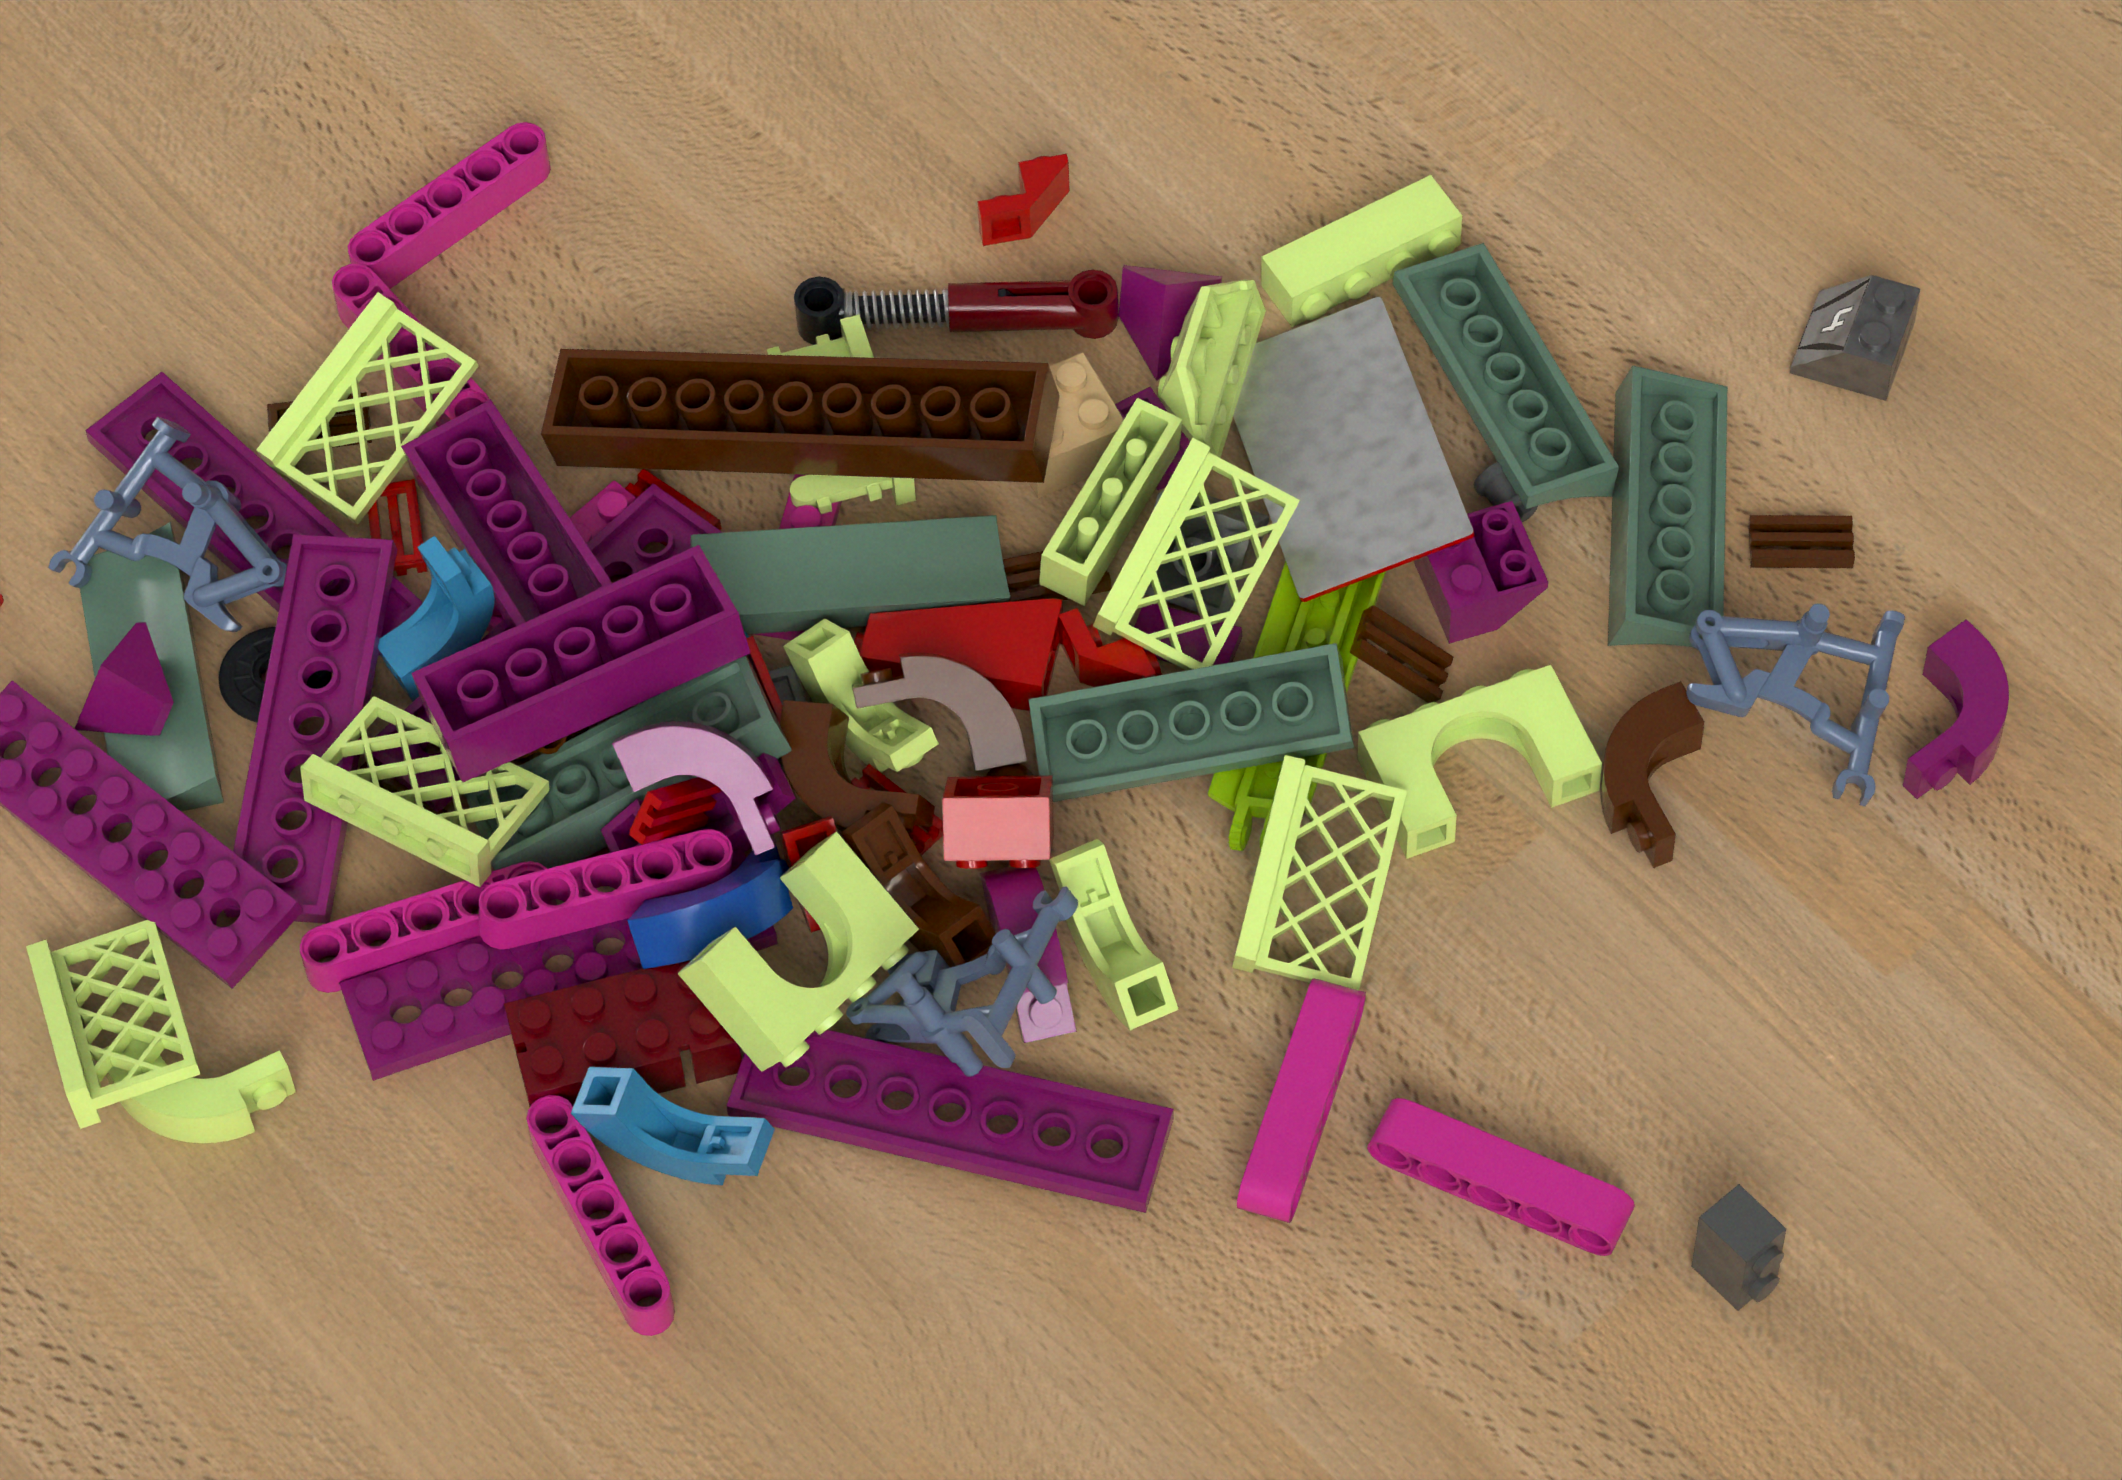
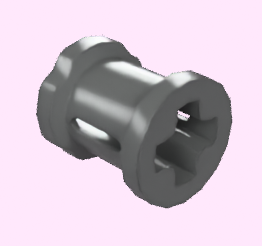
[1474,462,1538,522]

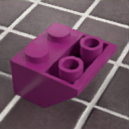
[1414,501,1548,644]

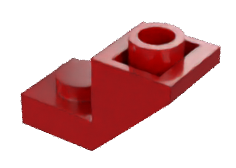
[977,154,1070,246]
[1059,608,1162,687]

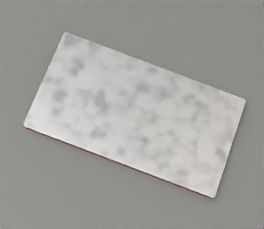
[1233,297,1475,602]

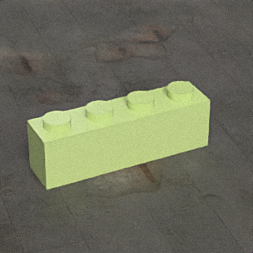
[1261,175,1462,327]
[1039,398,1183,606]

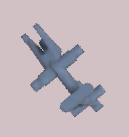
[48,417,288,632]
[1686,604,1905,806]
[846,887,1078,1077]

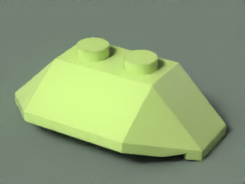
[1158,279,1266,470]

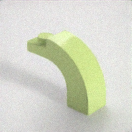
[783,618,939,773]
[1049,839,1179,1030]
[103,1039,296,1143]

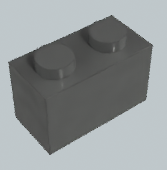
[1691,1184,1786,1311]

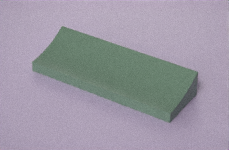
[1392,243,1619,509]
[1608,366,1728,647]
[690,515,1010,634]
[80,522,224,824]
[1028,643,1354,802]
[465,655,792,870]

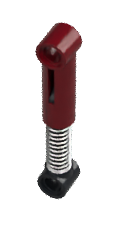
[794,269,1119,345]

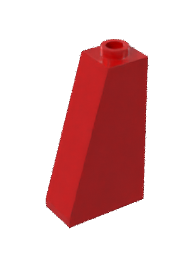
[854,598,1063,711]

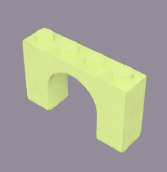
[1357,665,1602,859]
[678,832,919,1072]

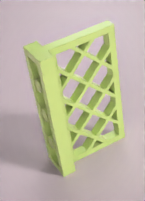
[256,292,479,525]
[1093,438,1300,670]
[300,696,549,887]
[1232,755,1407,990]
[26,920,200,1129]

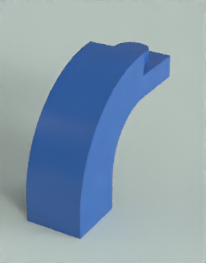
[627,846,793,969]

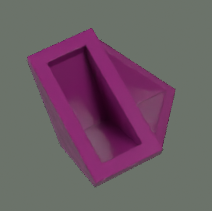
[1118,265,1222,381]
[75,622,174,736]

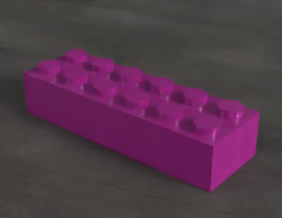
[401,399,612,629]
[411,545,751,783]

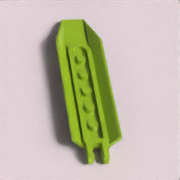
[1208,561,1386,852]

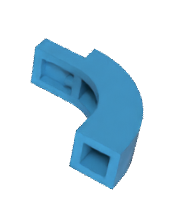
[378,535,495,701]
[571,1067,775,1185]

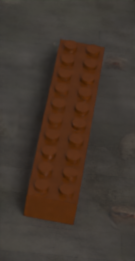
[541,349,1060,483]

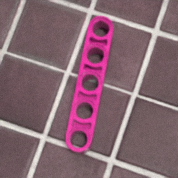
[348,122,551,289]
[332,263,490,427]
[479,829,733,949]
[300,861,557,993]
[1237,978,1366,1223]
[526,1095,675,1336]
[1367,1098,1635,1256]

